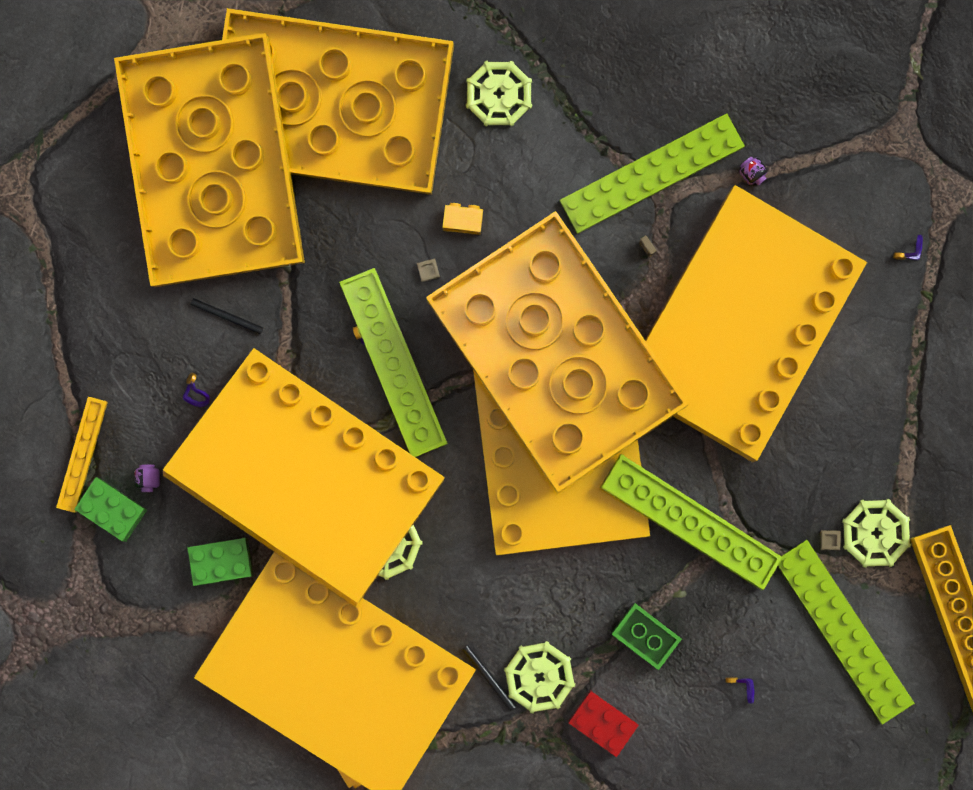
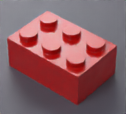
[568,690,639,757]

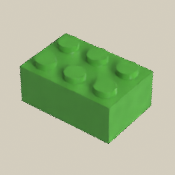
[74,477,147,542]
[188,538,253,586]
[611,603,682,670]

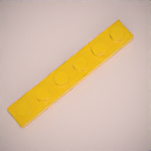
[56,397,108,513]

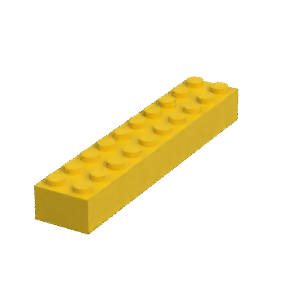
[910,525,973,712]

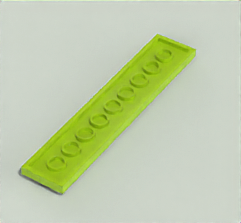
[560,114,745,234]
[339,268,448,457]
[600,454,782,590]
[778,540,915,725]

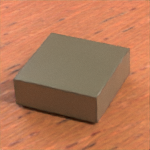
[639,235,657,257]
[417,259,440,282]
[820,530,841,550]

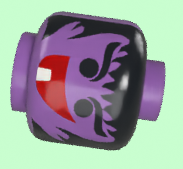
[740,157,768,185]
[134,465,160,492]

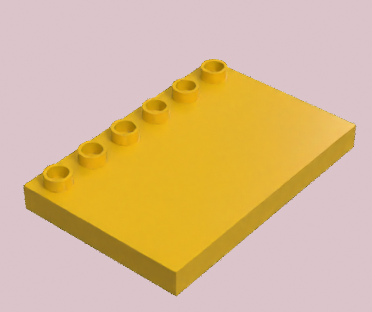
[222,8,454,195]
[114,33,305,287]
[645,185,867,462]
[426,211,689,494]
[163,348,445,607]
[473,370,650,556]
[194,552,476,790]

